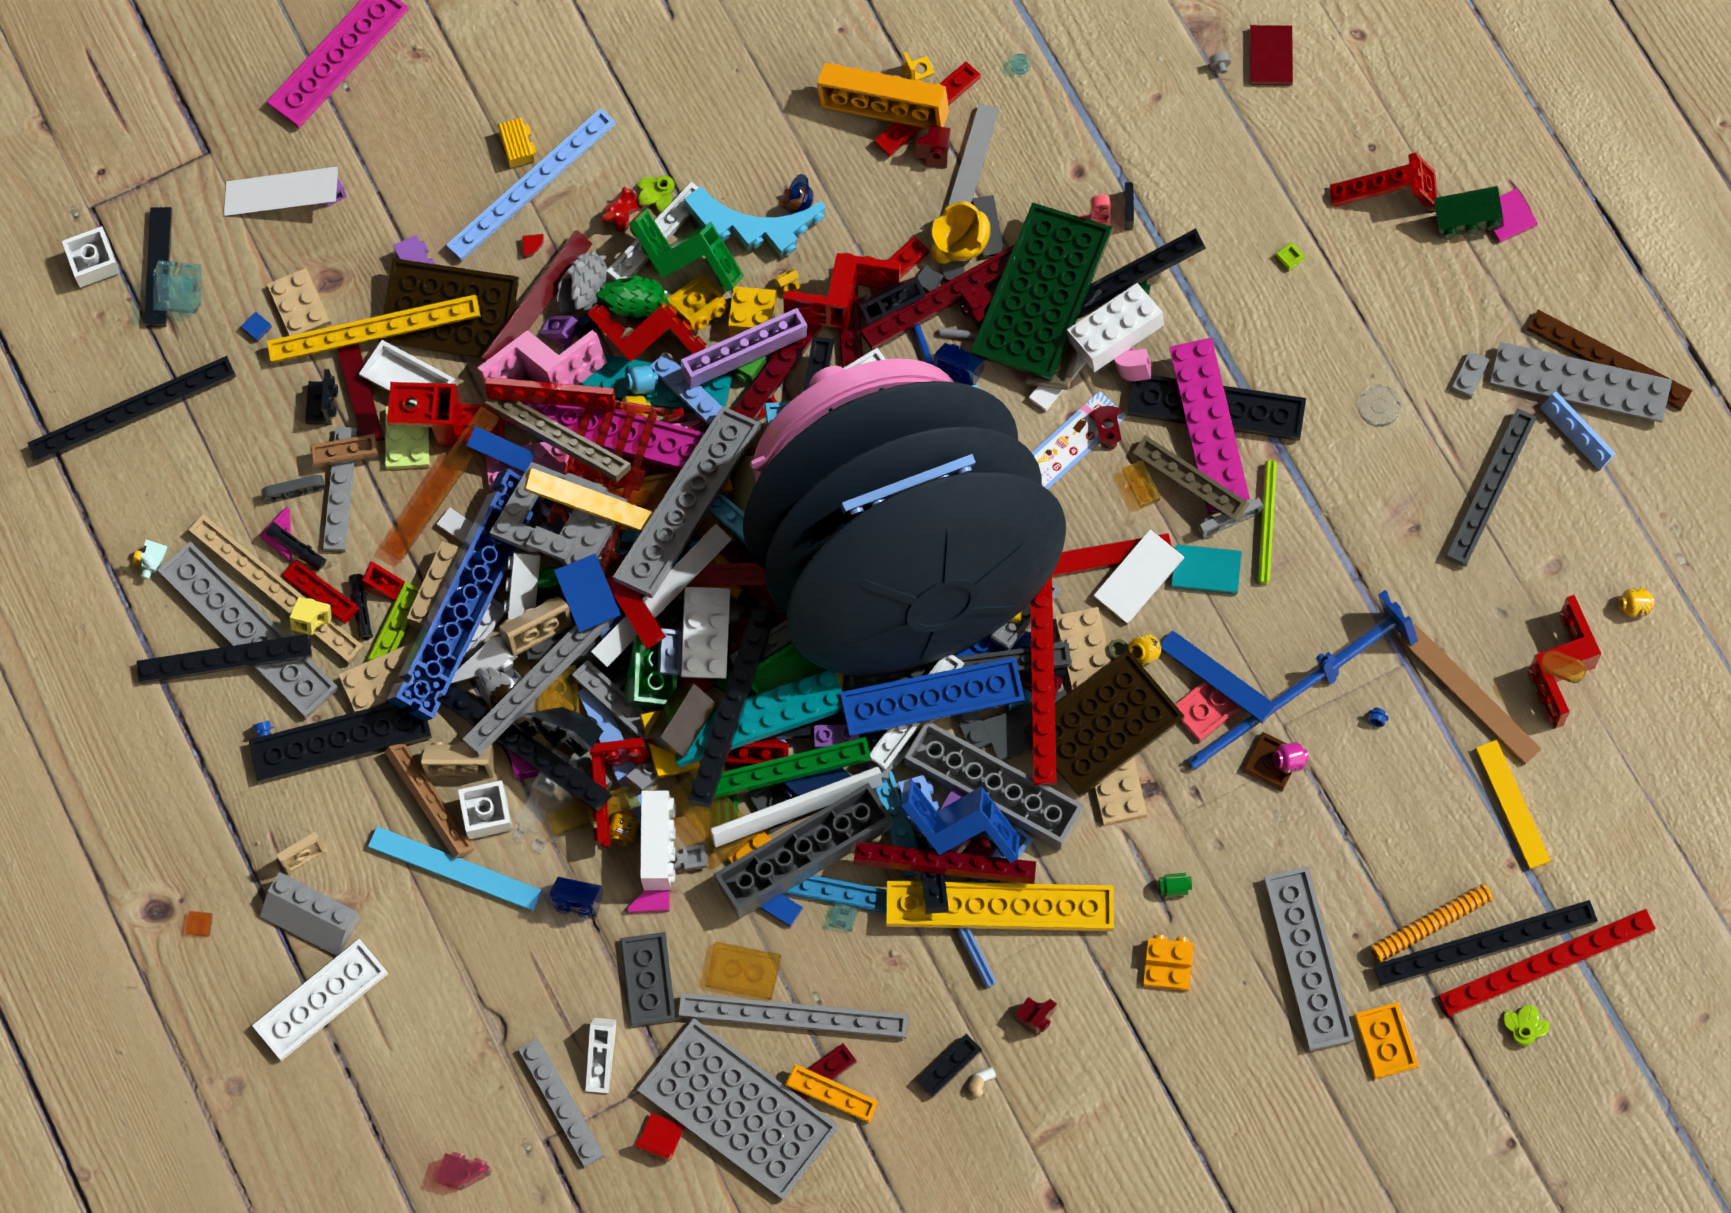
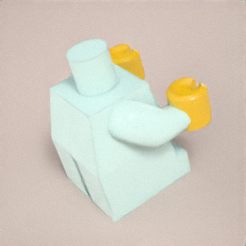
[133,540,167,579]

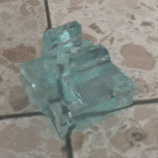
[830,903,858,931]

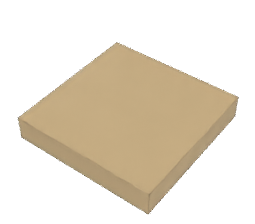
[276,831,326,873]

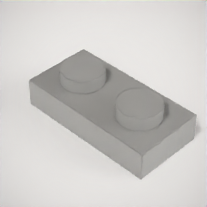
[1452,351,1490,399]

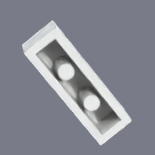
[503,551,540,619]

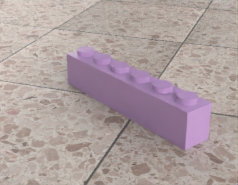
[681,308,807,388]

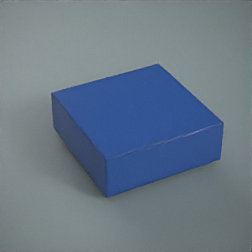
[241,312,272,342]

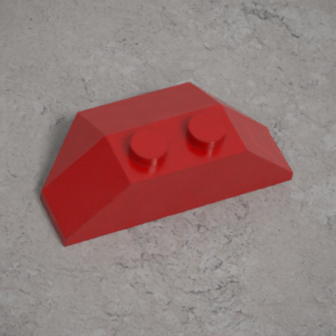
[699,739,789,772]

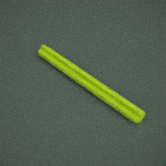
[1258,460,1277,585]

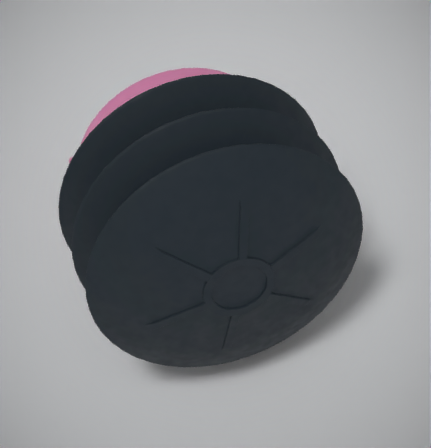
[743,359,1066,676]

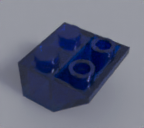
[549,877,604,918]

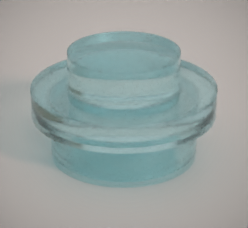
[1010,54,1031,74]

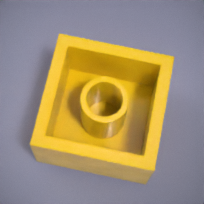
[728,286,777,336]

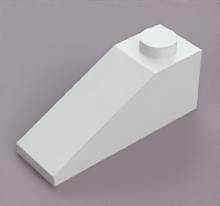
[451,636,518,683]
[585,1018,616,1093]

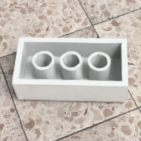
[1067,283,1164,372]
[681,587,730,680]
[641,791,676,890]

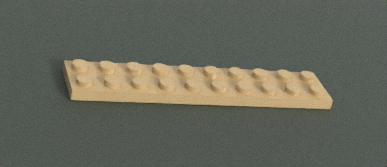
[1055,607,1148,826]

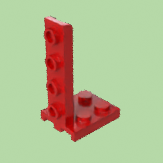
[1330,152,1438,212]
[589,737,651,848]

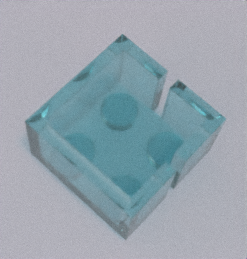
[153,260,201,314]

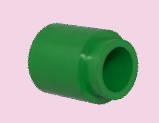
[1159,872,1192,897]

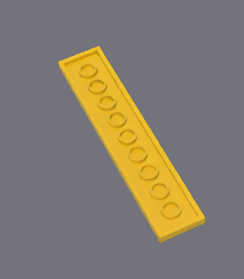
[886,881,1114,931]

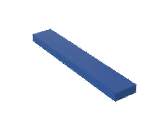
[1160,630,1276,724]

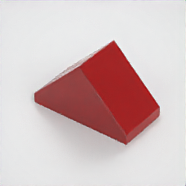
[362,561,405,601]

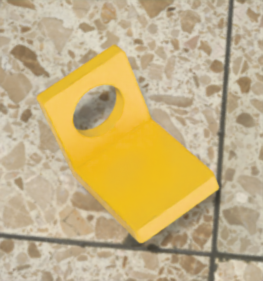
[901,52,934,80]

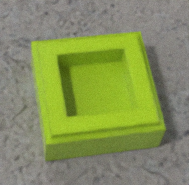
[1275,241,1306,272]

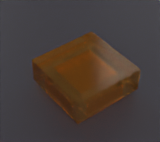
[186,911,213,937]

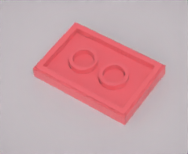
[1175,682,1241,743]

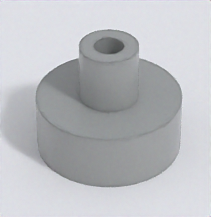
[1208,52,1231,74]

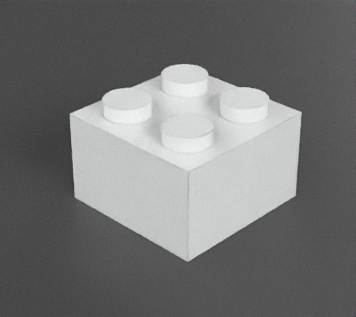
[62,226,120,288]
[458,780,513,839]

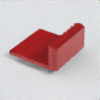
[635,1113,685,1162]

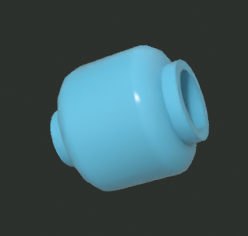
[625,365,658,395]

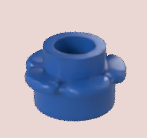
[1367,708,1389,727]
[252,720,274,737]

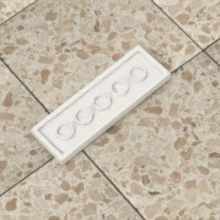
[252,939,388,1061]

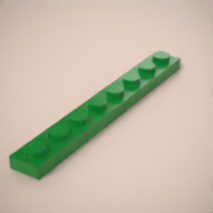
[691,737,872,799]

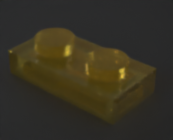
[1122,460,1161,509]

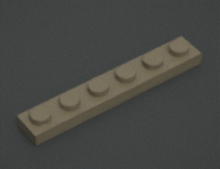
[1133,435,1249,522]

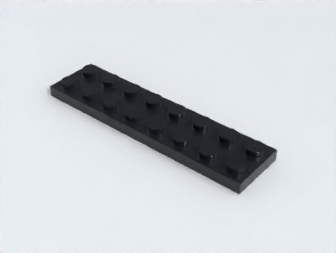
[1127,375,1306,441]
[248,703,432,783]

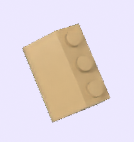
[499,596,573,656]
[421,742,495,777]

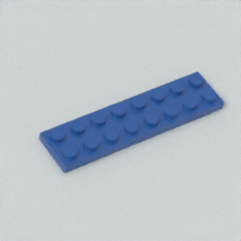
[840,657,1025,737]

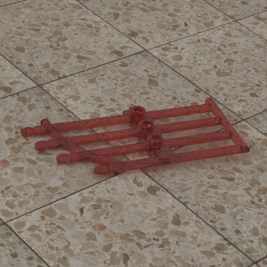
[548,400,666,575]

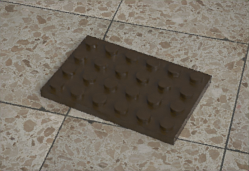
[378,258,520,358]
[1024,650,1185,798]

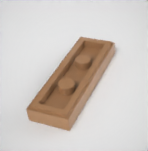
[310,434,378,467]

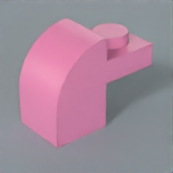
[1114,346,1151,381]

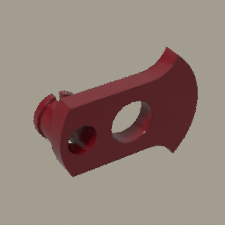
[1089,406,1121,450]

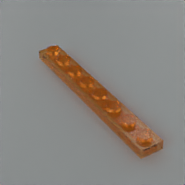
[383,406,500,562]

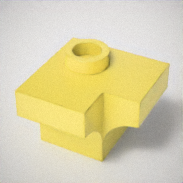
[290,597,332,635]

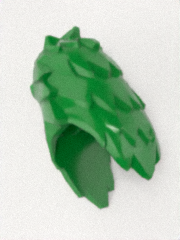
[596,274,670,322]

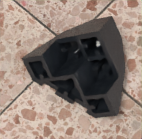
[515,707,603,757]

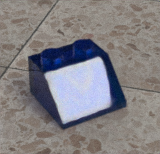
[934,343,984,386]

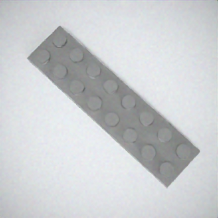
[1490,342,1672,423]
[1264,867,1355,1052]

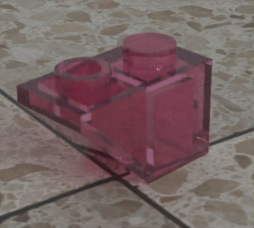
[436,1152,492,1190]

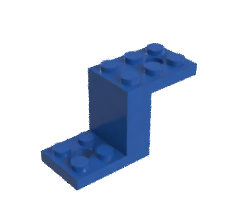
[901,778,1020,863]

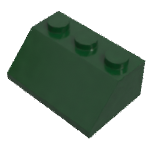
[1434,186,1504,239]

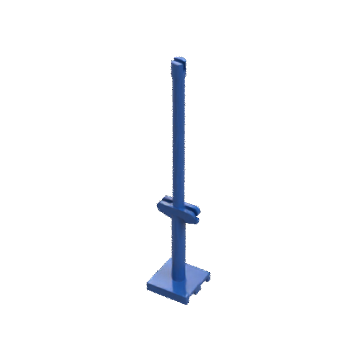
[1187,590,1418,770]

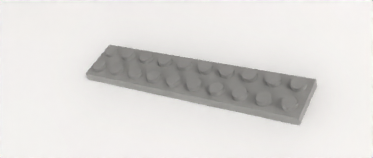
[613,406,761,599]
[158,542,339,719]

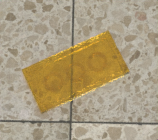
[669,768,758,863]

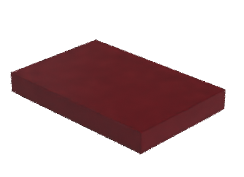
[1250,25,1293,85]

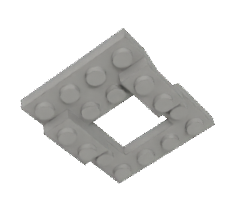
[489,462,628,566]

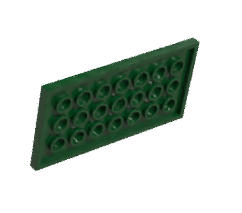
[970,202,1113,381]

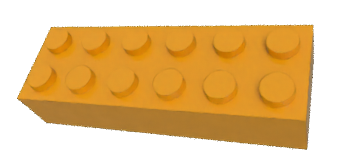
[817,63,949,129]

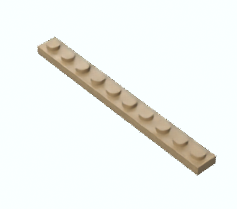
[188,514,364,664]

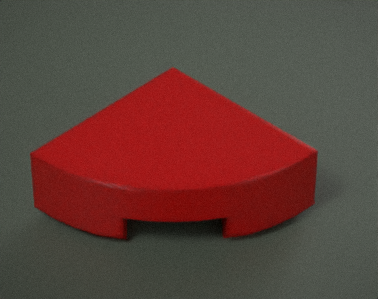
[522,234,544,258]
[663,408,685,424]

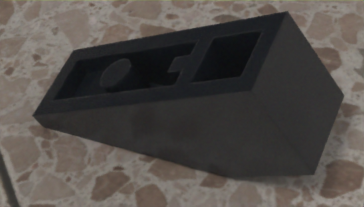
[856,276,926,324]

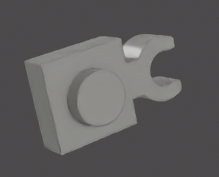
[674,844,709,871]

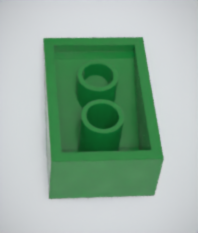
[625,635,677,710]

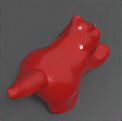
[600,187,642,232]

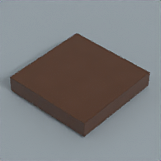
[1242,732,1293,791]

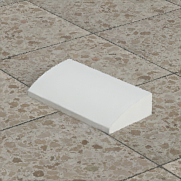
[359,340,457,406]

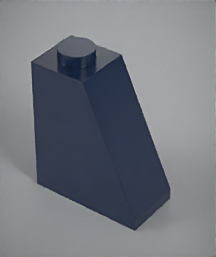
[783,768,851,800]

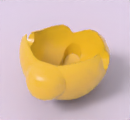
[931,201,991,264]

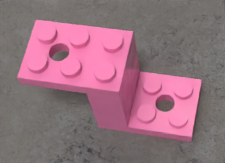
[478,330,607,389]

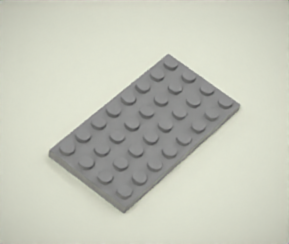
[637,1018,839,1201]

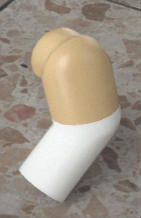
[968,1067,996,1097]

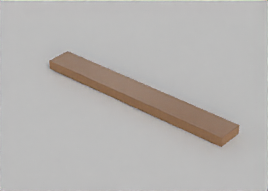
[1399,624,1541,765]

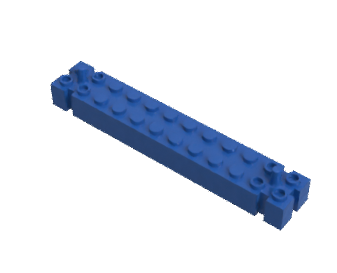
[387,469,541,721]

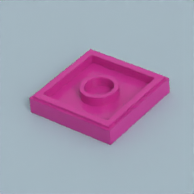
[1492,188,1538,243]

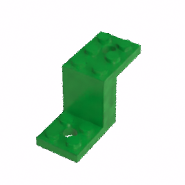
[628,208,744,292]

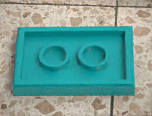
[1172,544,1242,595]

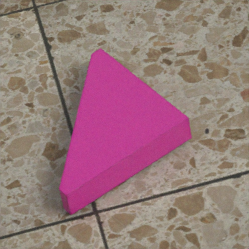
[259,506,292,562]
[628,890,670,914]

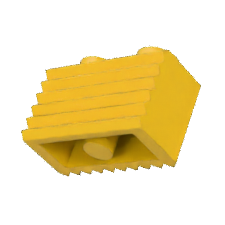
[498,118,537,169]

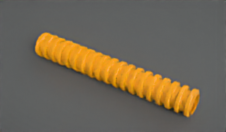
[1370,883,1493,963]

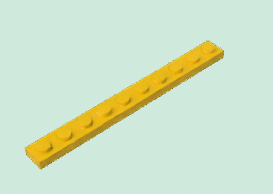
[267,295,481,363]

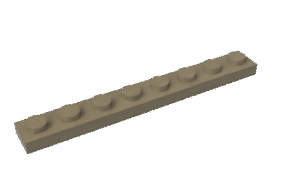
[485,399,631,482]

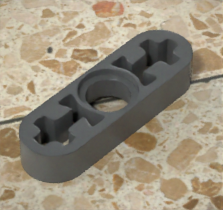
[261,475,325,503]

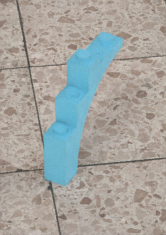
[684,186,826,258]

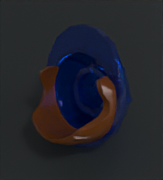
[778,174,814,215]

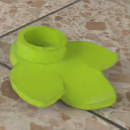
[637,175,675,213]
[1504,1004,1549,1046]

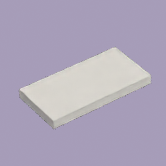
[1094,529,1184,625]

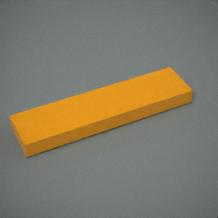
[785,1064,879,1123]

